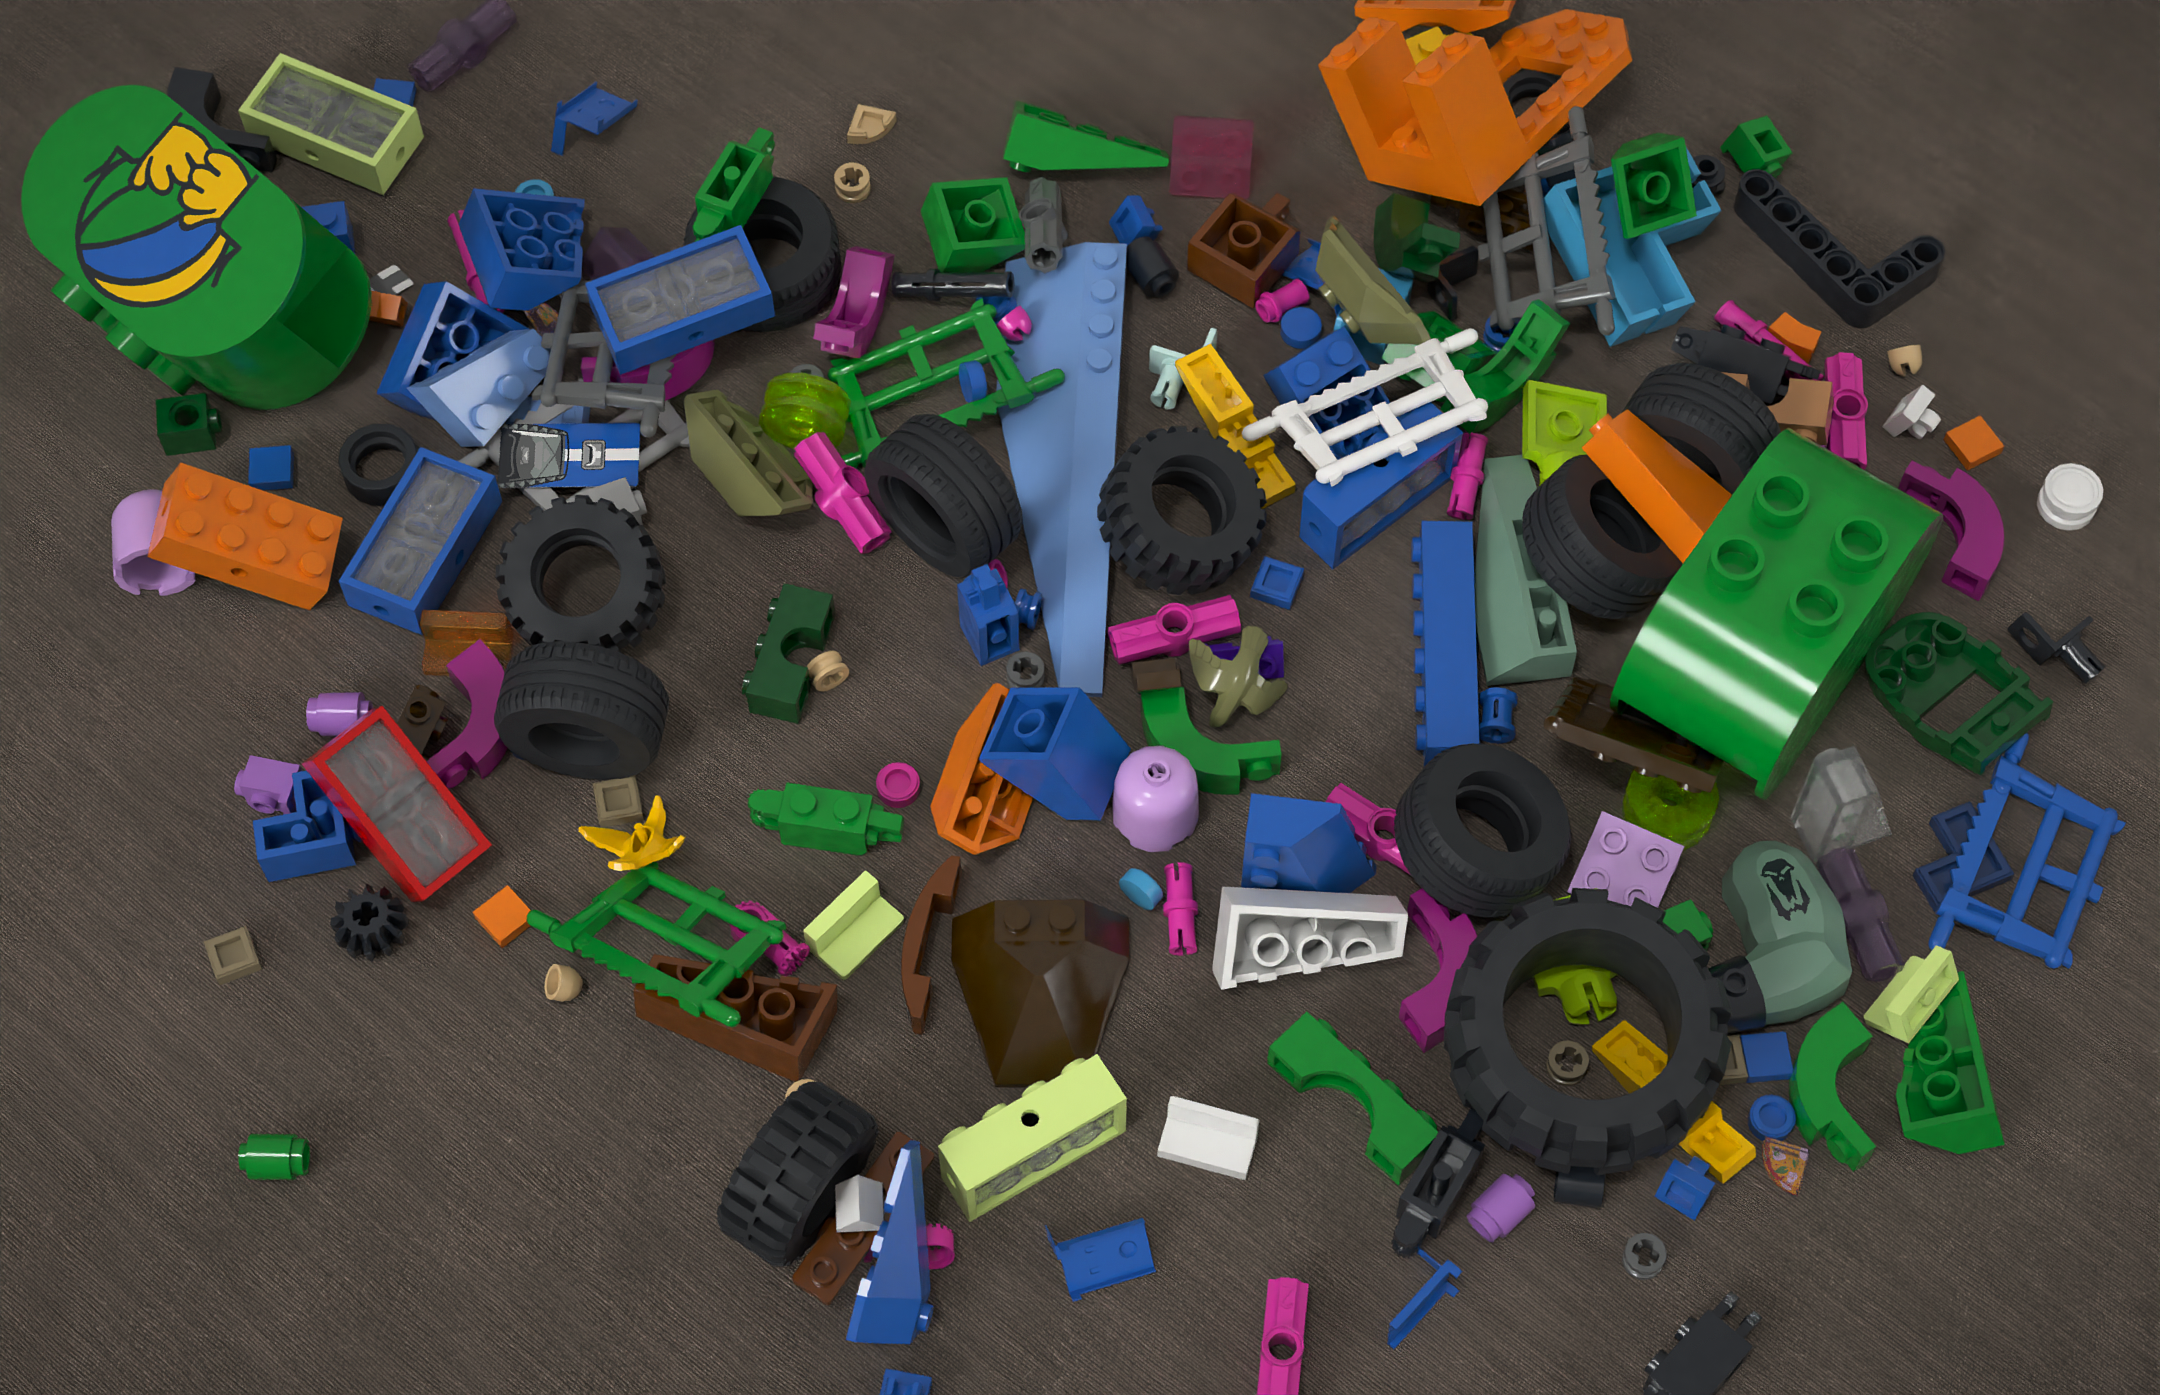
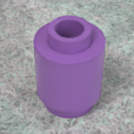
[306,692,373,736]
[1466,1174,1535,1242]

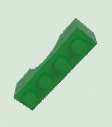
[1267,1011,1438,1186]

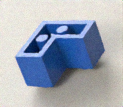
[253,770,356,882]

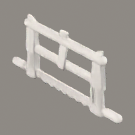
[1242,328,1488,487]

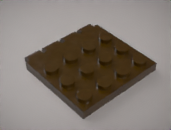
[1543,677,1724,793]

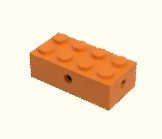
[147,462,343,610]

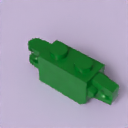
[692,127,775,242]
[747,782,905,856]

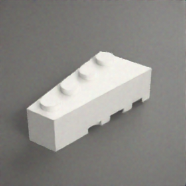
[1212,887,1408,990]

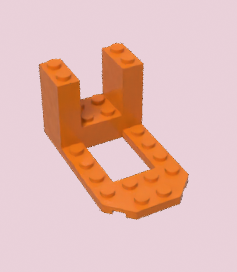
[1318,9,1632,206]

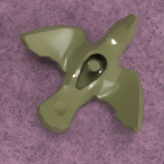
[1189,626,1288,728]

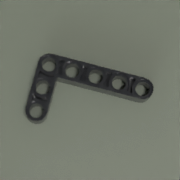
[1733,169,1946,329]

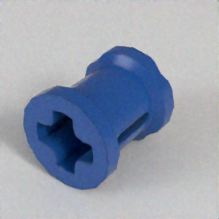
[1479,687,1518,744]

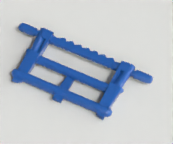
[1928,733,2126,969]

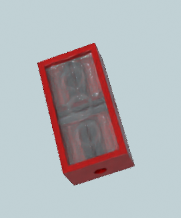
[302,706,492,902]

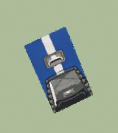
[498,423,640,488]

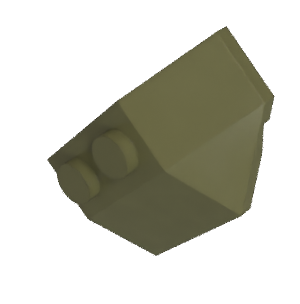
[1315,215,1431,345]
[684,389,813,516]

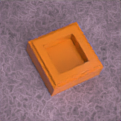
[1943,415,2004,471]
[473,885,531,948]

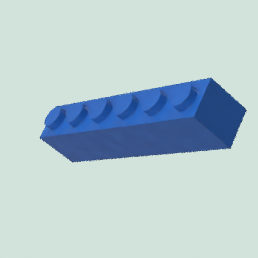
[1411,521,1479,767]

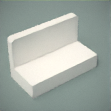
[1157,1096,1259,1180]

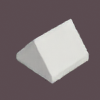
[835,1175,884,1232]

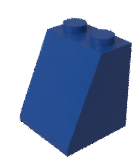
[979,687,1131,820]

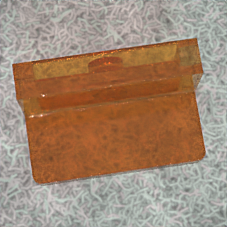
[420,610,513,676]

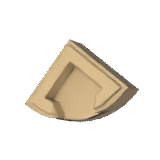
[847,104,897,144]

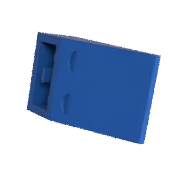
[1263,326,1399,460]

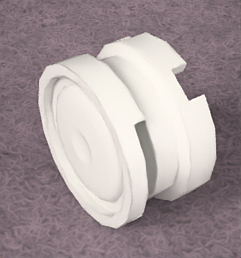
[2037,463,2104,531]

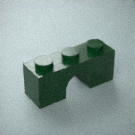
[742,583,835,724]

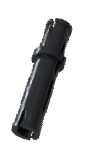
[891,268,1015,301]

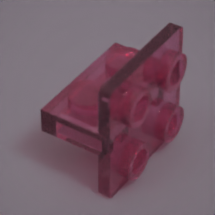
[1170,115,1254,199]

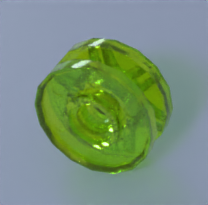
[759,373,851,449]
[1621,770,1719,851]

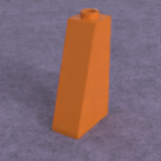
[1582,409,1732,563]

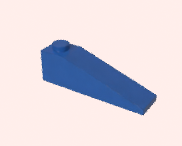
[846,1140,934,1344]

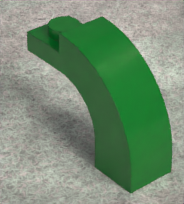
[1440,299,1570,434]
[1140,687,1282,795]
[1788,1002,1876,1172]

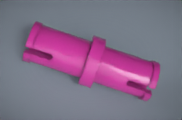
[1447,433,1489,520]
[1163,862,1198,956]

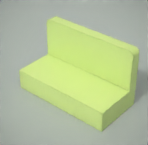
[803,870,904,980]
[1864,945,1959,1043]

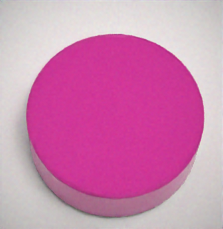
[876,762,920,808]

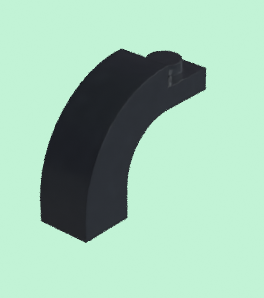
[167,67,277,172]

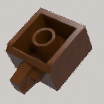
[1187,193,1301,309]

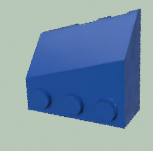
[458,188,585,311]
[376,281,543,421]
[1241,793,1377,893]

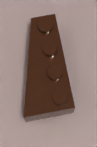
[633,954,837,1082]

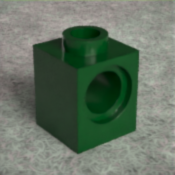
[156,393,222,456]

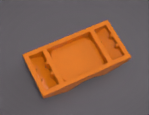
[1354,0,1516,34]

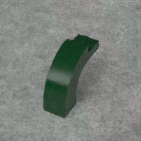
[1373,193,1460,283]

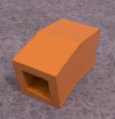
[369,290,408,327]
[1768,312,1821,364]

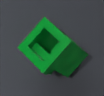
[1719,115,1793,178]

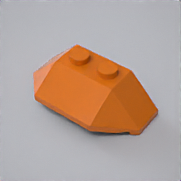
[930,683,1033,855]

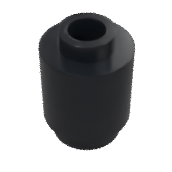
[1126,236,1179,297]

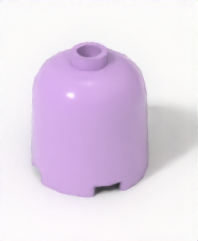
[111,490,195,596]
[1112,746,1199,852]

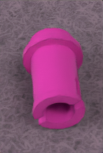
[1255,279,1309,322]

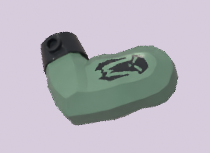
[1708,841,1852,1034]

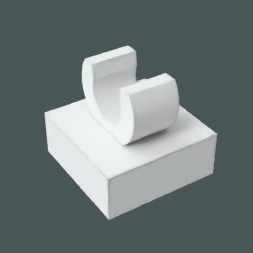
[1882,385,1941,439]

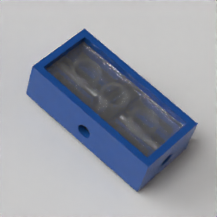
[585,225,775,375]
[1299,402,1463,569]
[339,447,502,636]

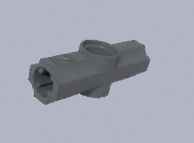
[1019,177,1068,273]

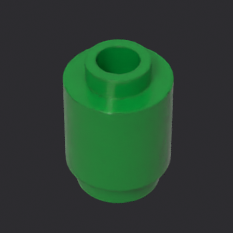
[238,1134,310,1180]

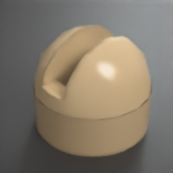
[1887,345,1922,376]
[544,964,583,1002]

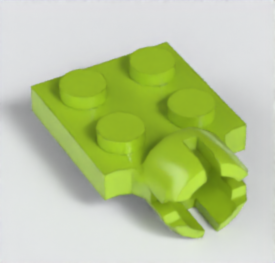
[1522,380,1607,486]
[1532,888,1618,1025]

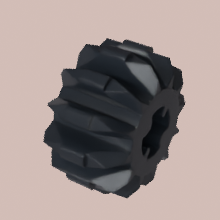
[330,884,409,962]

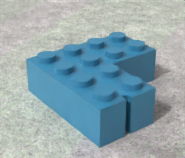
[1543,147,1722,347]

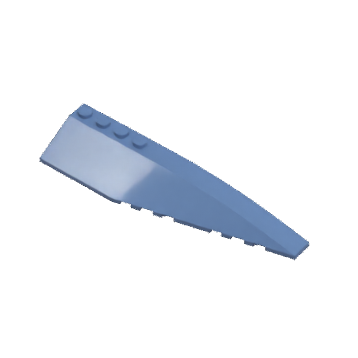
[996,242,1127,697]

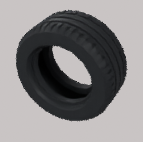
[864,414,1023,577]

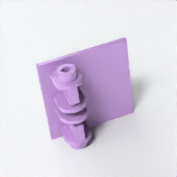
[1567,811,1685,908]

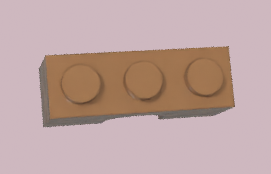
[1721,372,1834,446]

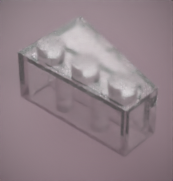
[1791,746,1892,862]

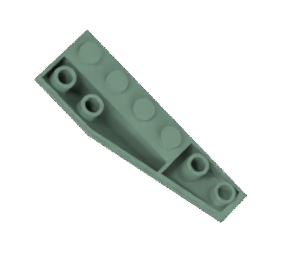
[1474,455,1577,686]

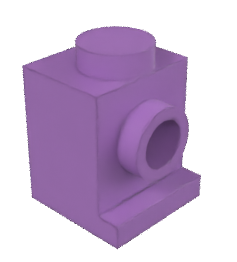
[234,755,303,814]

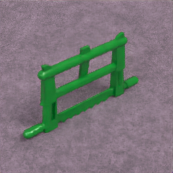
[828,298,1065,468]
[526,861,786,1027]

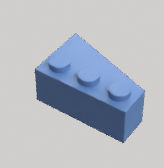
[407,329,551,447]

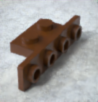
[792,1132,934,1305]

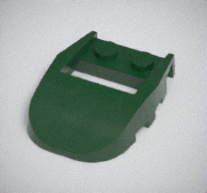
[1866,612,2053,775]

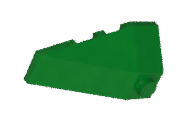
[1003,100,1169,173]
[1896,971,2005,1154]

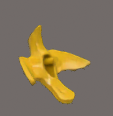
[578,795,686,871]

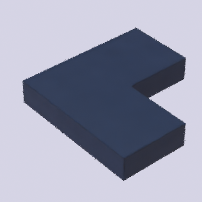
[1912,801,2014,912]

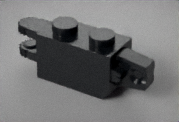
[1671,324,1821,404]
[1391,1108,1486,1259]
[1642,1291,1763,1395]

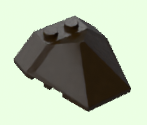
[951,900,1129,1088]

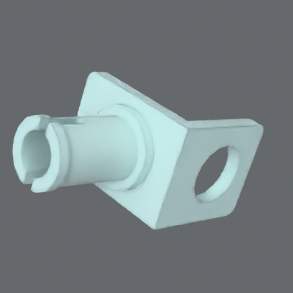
[1149,328,1217,409]

